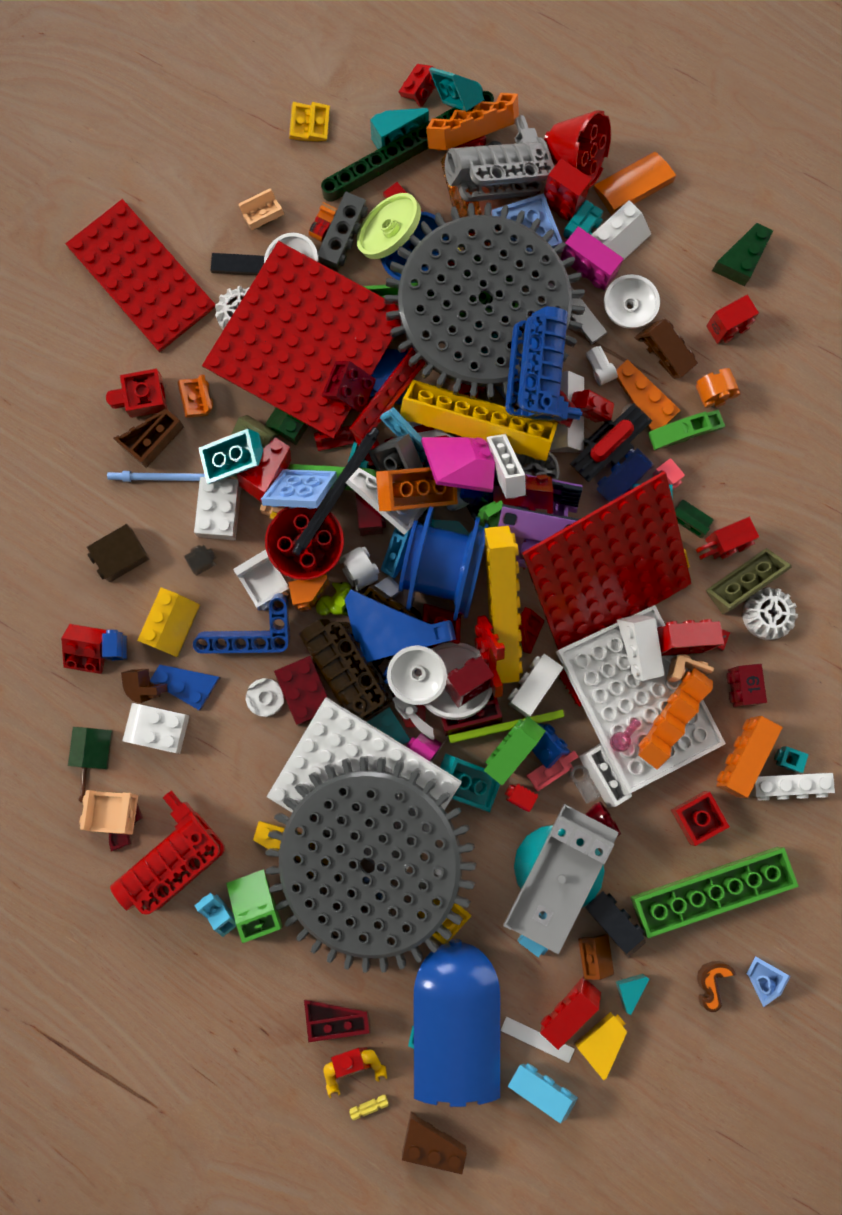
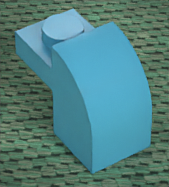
[194,893,236,937]

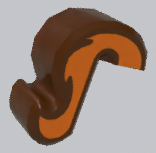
[697,961,736,1012]

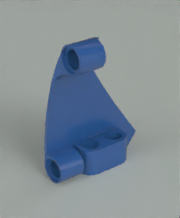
[344,589,456,662]

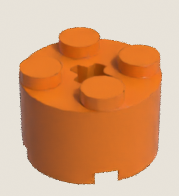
[695,368,740,408]

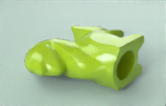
[316,582,351,616]

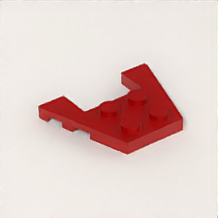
[474,615,505,698]

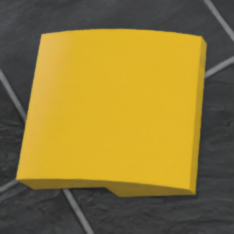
[289,102,330,142]

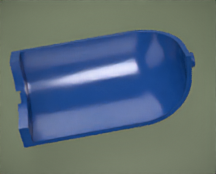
[414,939,500,1107]

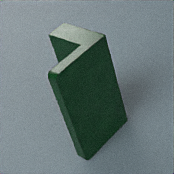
[675,500,713,538]

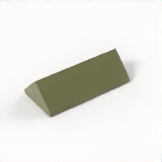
[706,548,792,614]

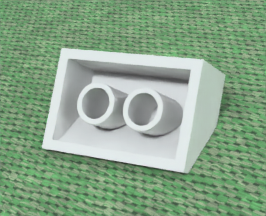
[591,200,651,260]

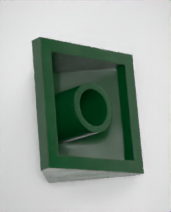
[68,727,112,769]

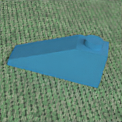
[380,522,424,578]

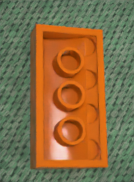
[593,152,676,216]

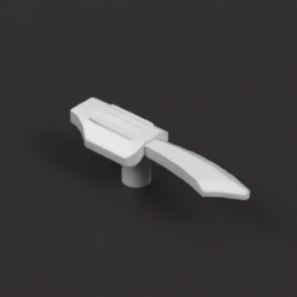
[392,696,434,740]

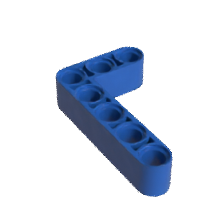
[193,593,290,654]

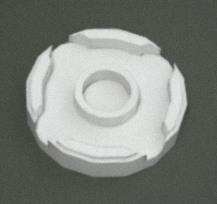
[246,678,285,717]

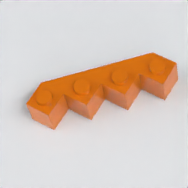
[426,93,519,151]
[638,667,713,770]

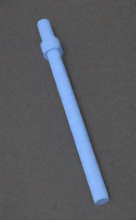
[107,471,205,482]

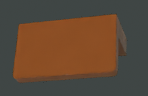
[578,934,614,980]

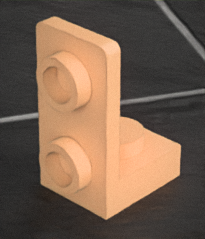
[666,654,714,682]

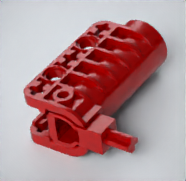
[110,790,225,915]

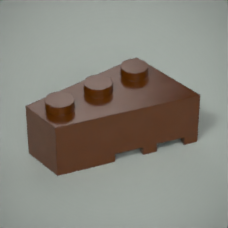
[634,318,698,379]
[402,1112,467,1175]

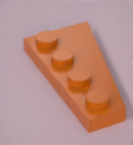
[616,359,681,431]

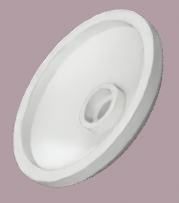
[264,233,319,263]
[604,274,660,329]
[387,645,447,705]

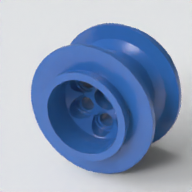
[398,506,489,621]

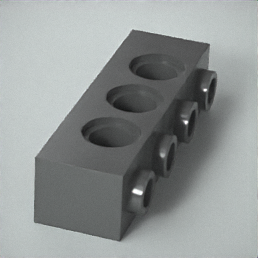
[318,192,368,271]

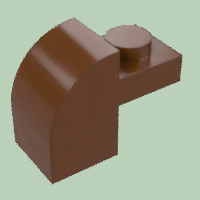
[121,669,168,703]

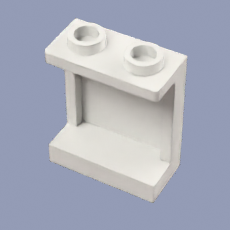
[233,550,290,611]

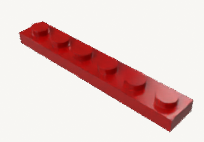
[349,348,425,441]

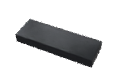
[210,253,265,275]

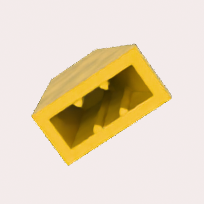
[574,1012,627,1080]

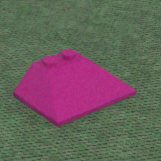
[421,437,495,492]

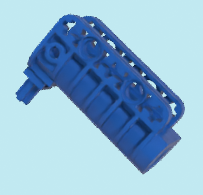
[505,306,582,422]

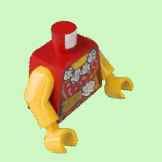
[323,1047,387,1098]

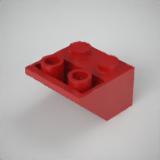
[61,624,106,674]

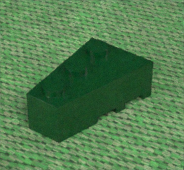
[712,223,774,287]

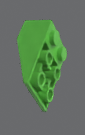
[226,869,283,943]

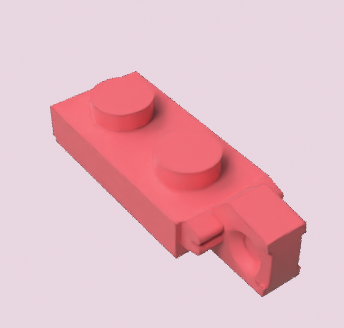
[526,750,578,792]

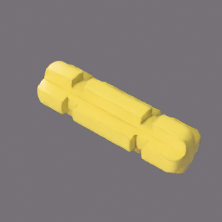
[349,1095,389,1120]

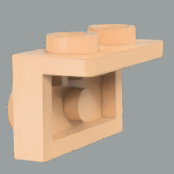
[239,189,284,230]

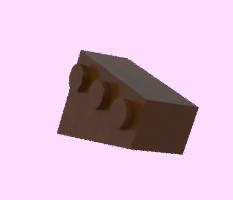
[113,409,184,468]

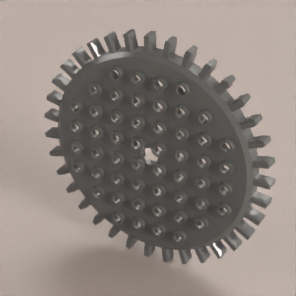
[384,203,585,400]
[265,756,477,973]

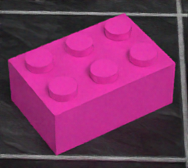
[561,226,624,291]

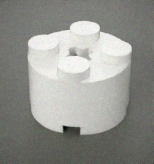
[339,546,380,591]

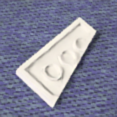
[346,468,427,535]

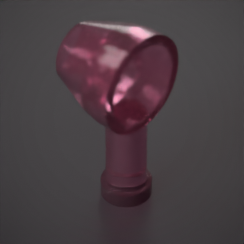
[610,718,641,752]

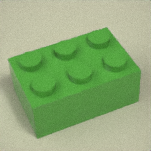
[484,716,546,785]

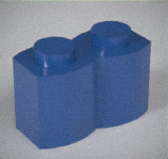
[102,630,127,661]

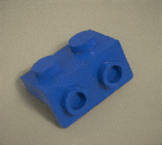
[532,723,570,768]

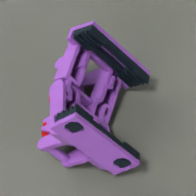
[498,474,582,570]

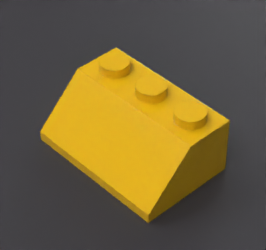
[137,587,200,657]

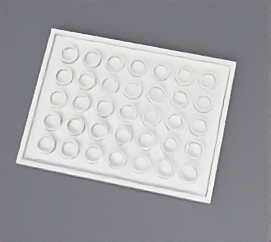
[556,605,726,795]
[267,697,462,870]

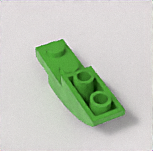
[648,409,725,450]
[477,501,503,528]

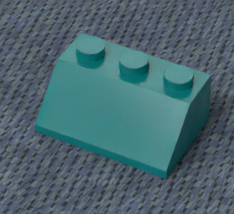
[429,67,485,111]
[199,429,263,484]

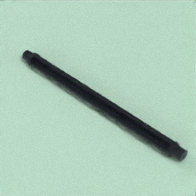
[292,427,380,557]

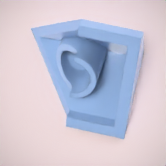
[746,956,791,1007]

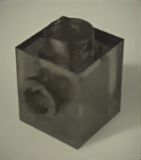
[184,545,216,576]

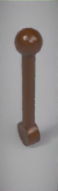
[78,767,87,803]

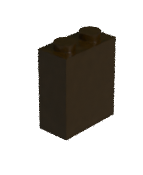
[87,524,150,582]

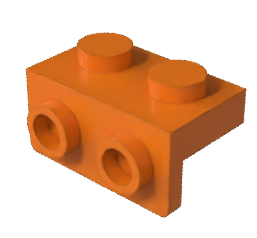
[178,374,213,418]

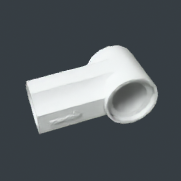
[586,346,618,386]

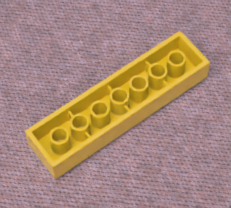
[400,380,558,461]
[484,526,523,683]

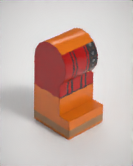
[309,202,337,242]

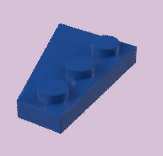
[150,664,220,711]

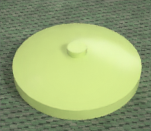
[357,193,421,259]

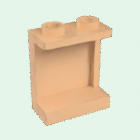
[79,790,138,835]

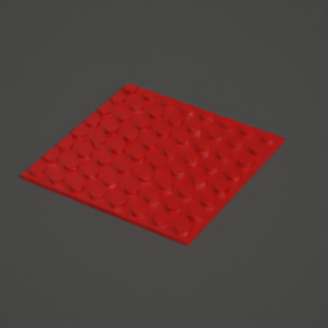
[202,241,401,439]
[522,471,692,650]

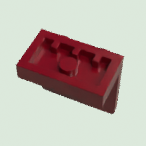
[322,361,376,413]

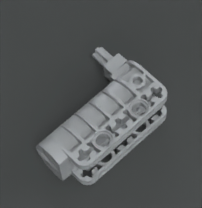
[445,115,554,202]

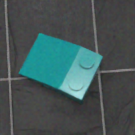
[370,108,429,149]
[440,753,501,812]

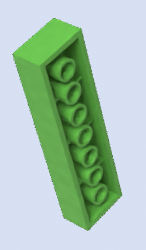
[630,847,799,938]

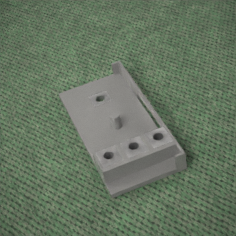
[503,804,619,954]

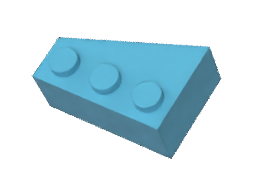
[508,1063,578,1123]

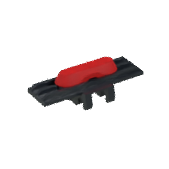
[570,403,652,482]

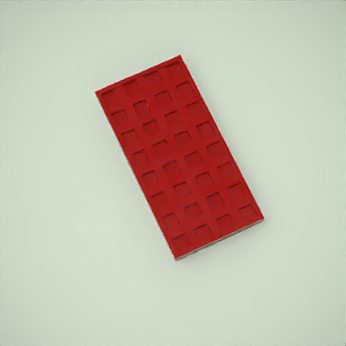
[65,199,215,353]

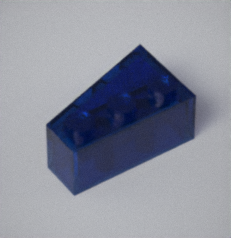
[596,448,655,502]

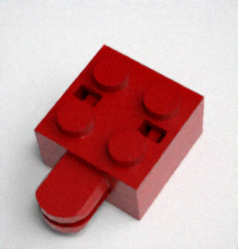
[106,368,168,418]
[696,516,759,560]

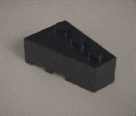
[585,891,646,958]

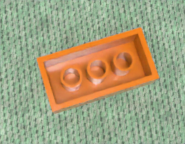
[376,467,458,511]
[716,716,783,798]

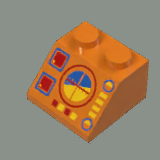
[288,574,330,612]

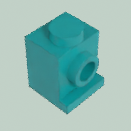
[774,746,809,773]

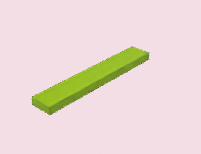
[448,709,564,743]

